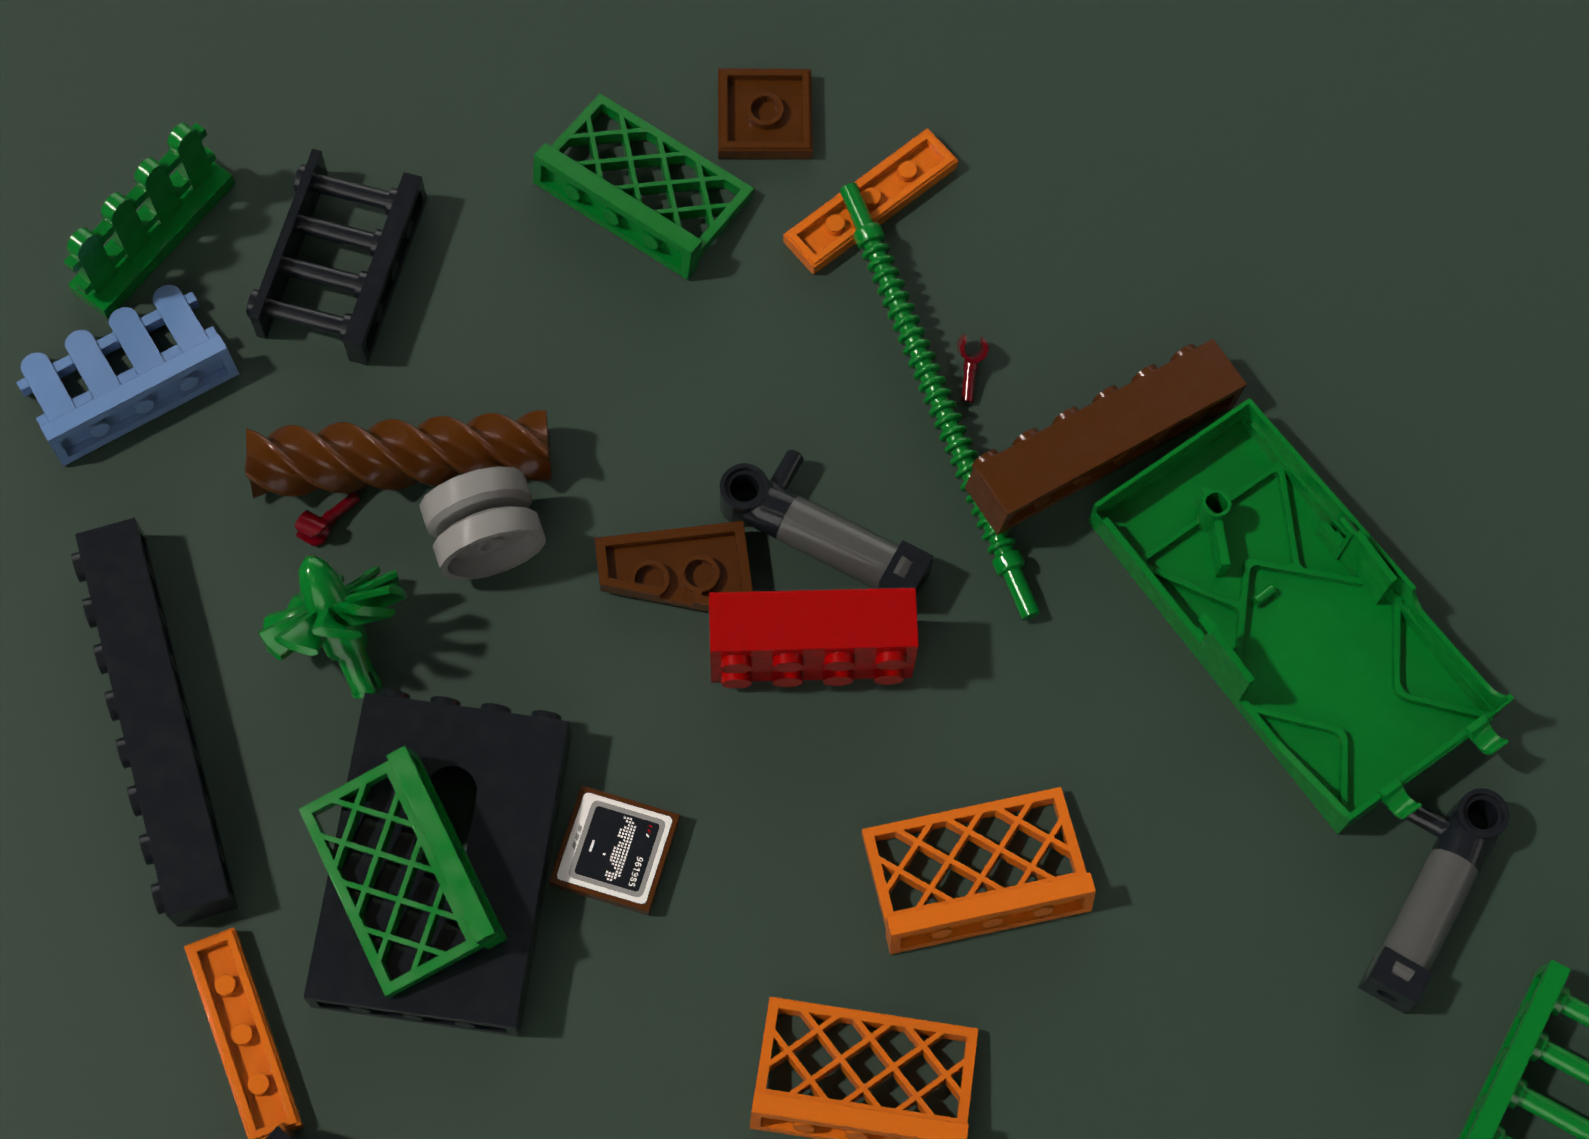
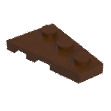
[594,521,753,612]

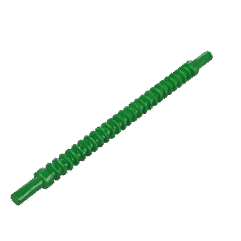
[840,182,1040,621]

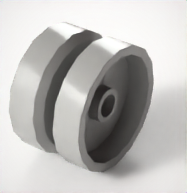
[419,466,546,580]

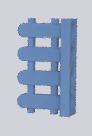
[16,285,239,466]

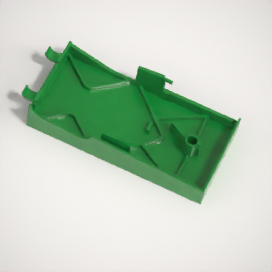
[1088,398,1514,835]

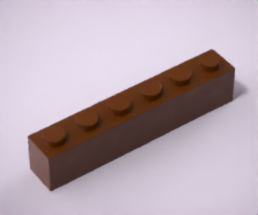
[965,339,1247,535]

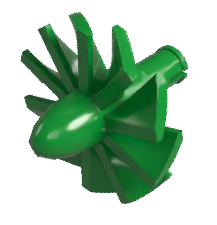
[258,555,407,699]

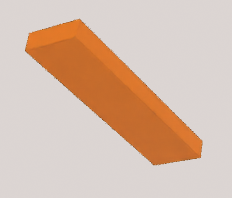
[783,128,958,275]
[184,927,304,1139]

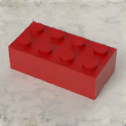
[709,588,918,689]

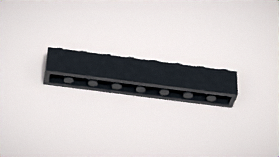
[71,517,238,926]

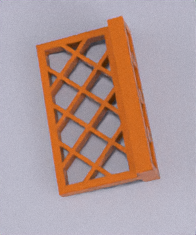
[862,787,1096,955]
[750,997,979,1139]

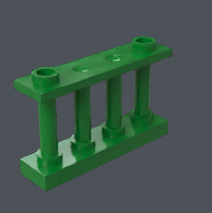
[1458,959,1589,1139]

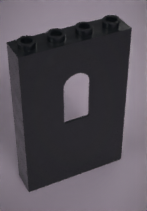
[303,689,572,1037]

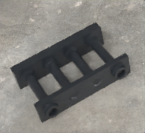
[246,148,427,366]

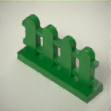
[63,122,236,319]

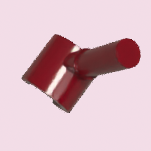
[957,334,989,403]
[295,492,360,546]

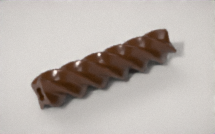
[245,410,552,498]

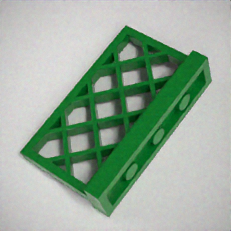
[532,93,754,280]
[299,746,507,998]

